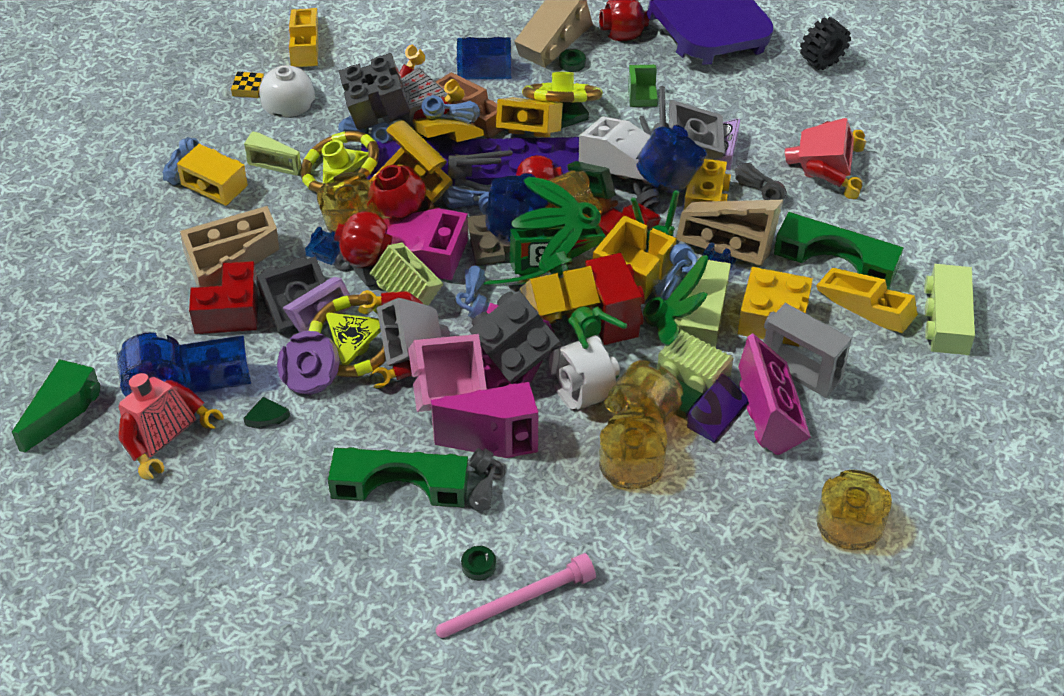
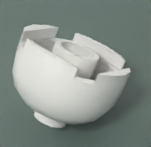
[259,65,315,117]

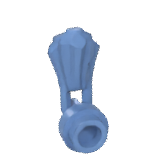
[422,95,480,124]
[338,116,393,143]
[162,137,200,185]
[442,186,502,215]
[652,244,698,300]
[456,266,490,319]

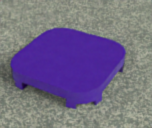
[647,0,773,65]

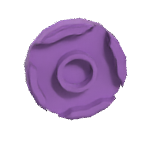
[277,331,340,395]

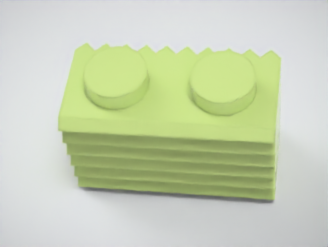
[370,243,443,305]
[657,329,733,395]

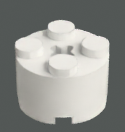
[549,335,620,410]

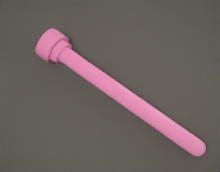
[436,553,596,638]

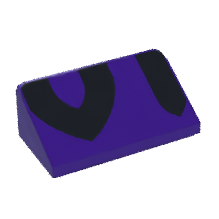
[687,374,748,443]

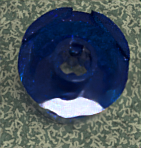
[636,125,707,193]
[485,173,548,242]
[116,332,186,397]

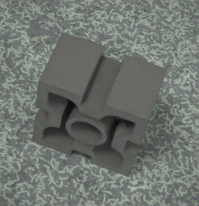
[339,53,411,130]

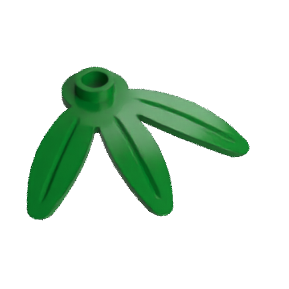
[512,177,601,270]
[483,251,573,286]
[643,255,708,346]

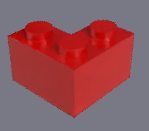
[585,253,645,345]
[189,261,258,334]

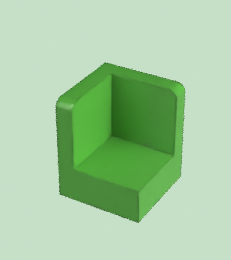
[628,64,658,107]

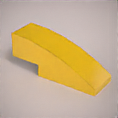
[289,8,318,67]
[816,268,918,333]

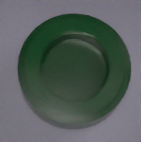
[559,49,586,72]
[461,546,496,581]

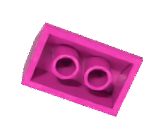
[738,334,811,455]

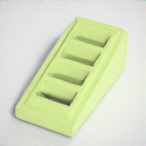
[244,131,301,176]

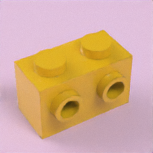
[496,97,563,137]
[177,144,248,206]
[684,157,731,209]

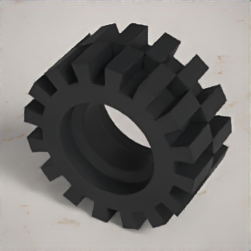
[800,17,851,70]

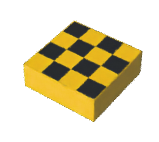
[231,72,264,98]

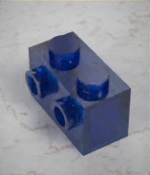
[457,37,512,79]
[179,335,251,393]

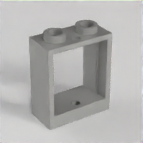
[763,303,852,398]

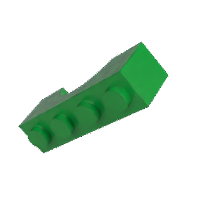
[774,212,904,290]
[328,447,469,508]

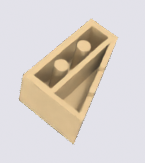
[514,0,593,68]
[676,200,783,265]
[180,206,279,287]

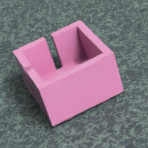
[408,334,487,412]

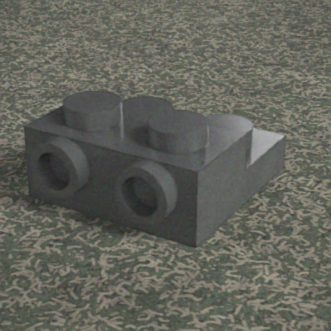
[257,256,325,334]
[469,290,562,384]

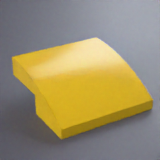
[413,118,484,142]
[386,120,447,175]

